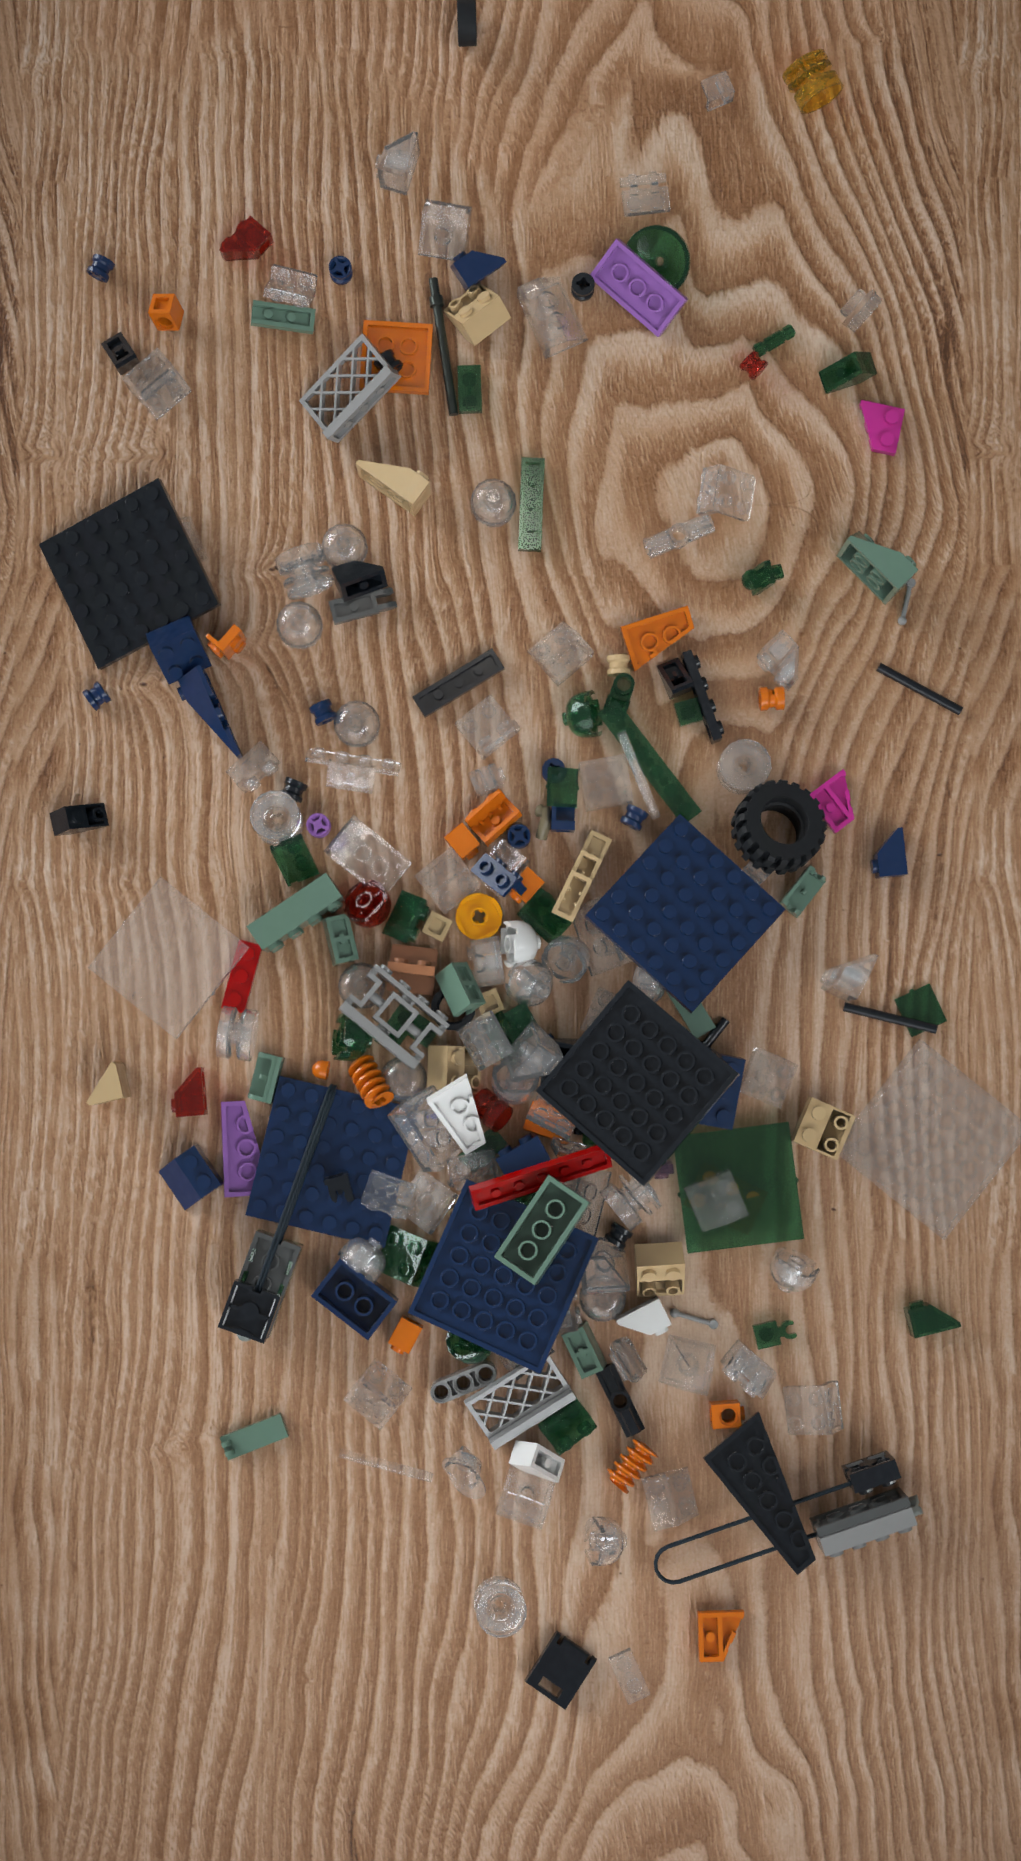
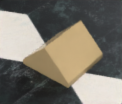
[86,1062,132,1105]

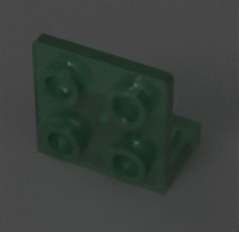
[375,1225,439,1287]

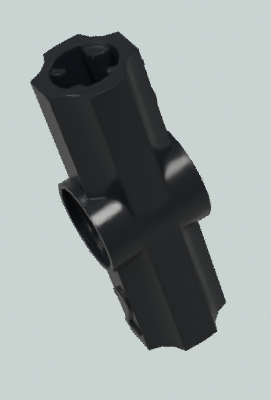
[596,1362,645,1437]

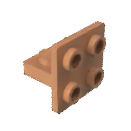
[386,944,438,996]

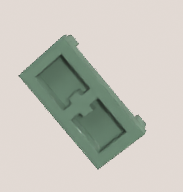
[779,865,826,918]
[322,913,359,966]
[435,962,486,1017]
[247,1052,285,1104]
[561,1321,607,1379]

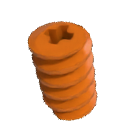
[348,1055,394,1109]
[607,1438,658,1494]

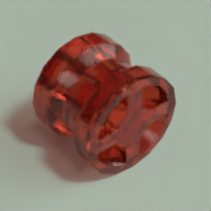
[739,350,768,380]

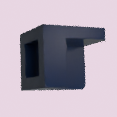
[551,802,575,833]

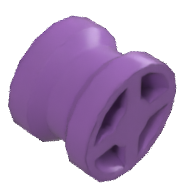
[306,813,331,838]

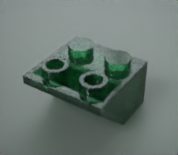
[382,890,430,946]

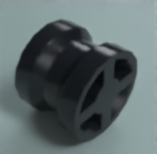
[571,272,595,302]
[374,349,403,372]
[279,777,308,803]
[603,1221,633,1250]

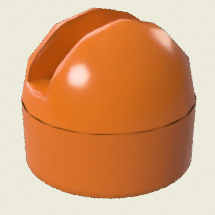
[312,1060,330,1080]

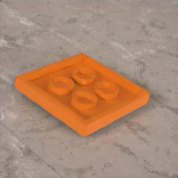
[359,320,433,395]

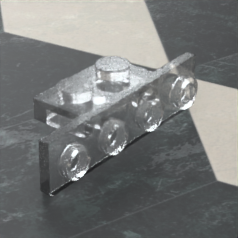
[305,747,401,794]

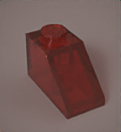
[171,1067,208,1117]

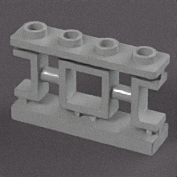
[338,964,450,1070]

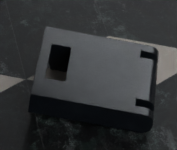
[525,1631,597,1710]

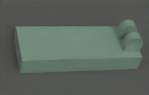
[251,300,316,334]
[666,991,716,1038]
[220,1413,289,1460]

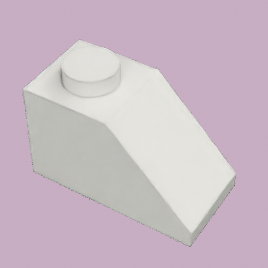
[615,1296,672,1336]
[509,1440,565,1483]

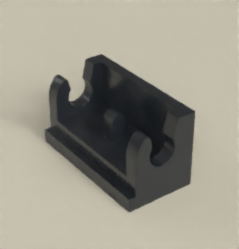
[324,1171,355,1203]

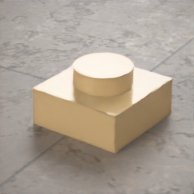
[421,911,453,943]
[479,988,505,1019]

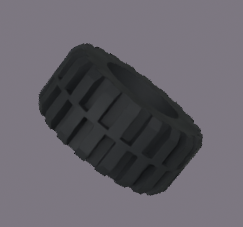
[731,779,827,875]

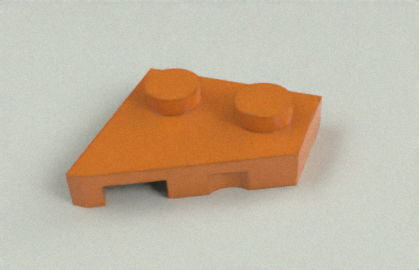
[697,1609,744,1662]

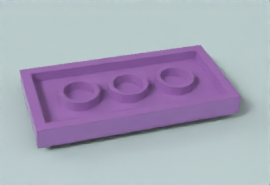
[590,238,688,337]

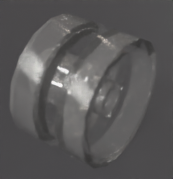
[716,739,771,795]
[216,1006,259,1061]

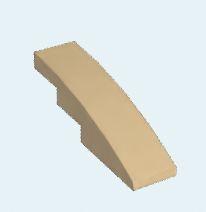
[551,830,612,923]

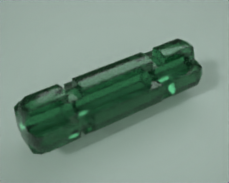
[752,324,796,357]

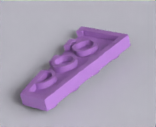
[221,1101,260,1197]

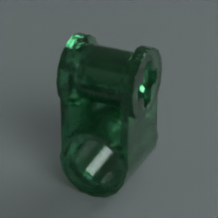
[602,673,635,721]

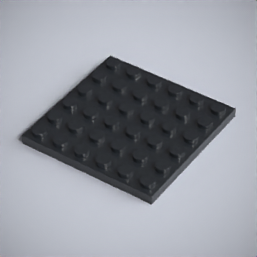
[39,478,221,670]
[536,980,740,1187]

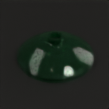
[626,225,690,289]

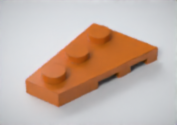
[620,605,694,672]

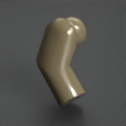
[535,804,551,840]

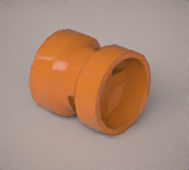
[758,686,785,711]

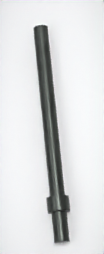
[428,277,458,416]

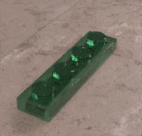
[518,457,545,552]

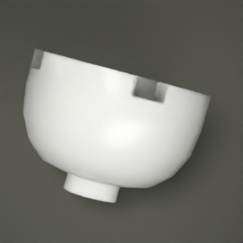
[500,920,541,968]

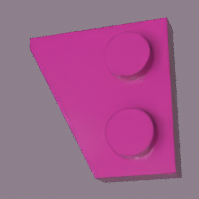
[859,400,905,456]
[810,769,854,834]

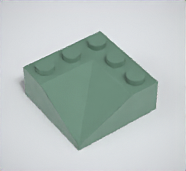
[836,531,918,605]

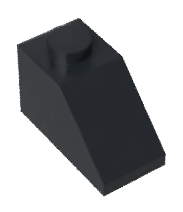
[331,560,388,602]

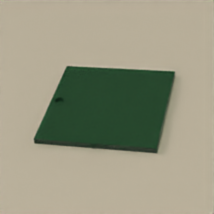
[674,1122,804,1254]

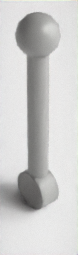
[898,578,916,625]
[670,1308,718,1329]

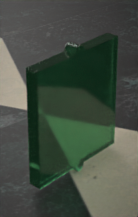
[546,767,579,808]
[894,984,947,1037]

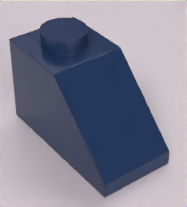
[450,250,507,291]
[870,827,908,879]

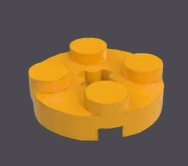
[455,893,502,940]

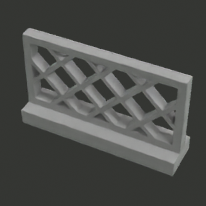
[299,334,402,443]
[464,1355,576,1450]

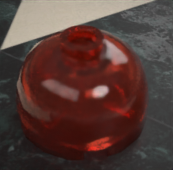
[343,880,392,928]

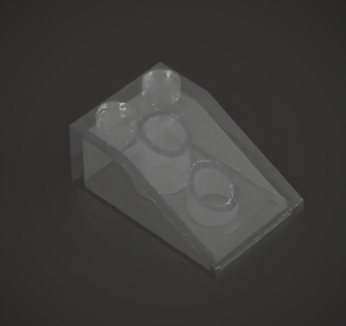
[324,815,412,899]

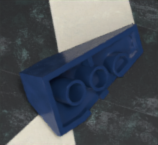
[177,665,244,760]

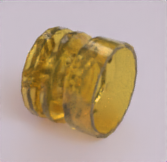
[782,49,844,114]

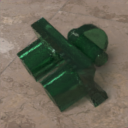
[741,560,784,596]

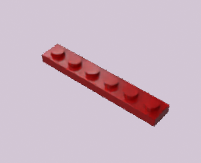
[469,1145,613,1211]

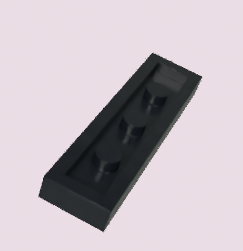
[413,649,505,718]
[681,650,724,744]

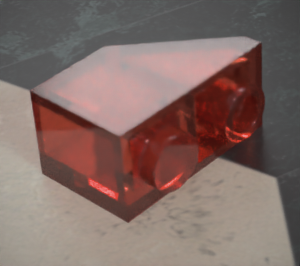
[219,216,274,261]

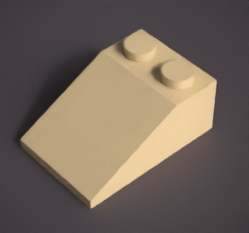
[355,460,431,516]

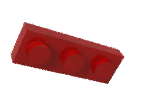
[221,940,262,1014]

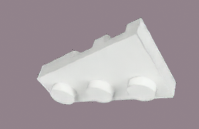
[426,1073,486,1155]

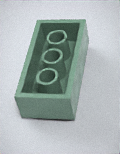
[246,873,345,953]
[494,1175,591,1285]

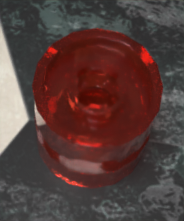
[474,1088,513,1132]

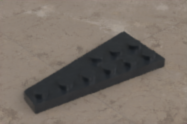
[703,1411,816,1575]

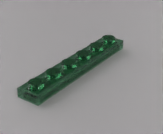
[597,699,702,821]

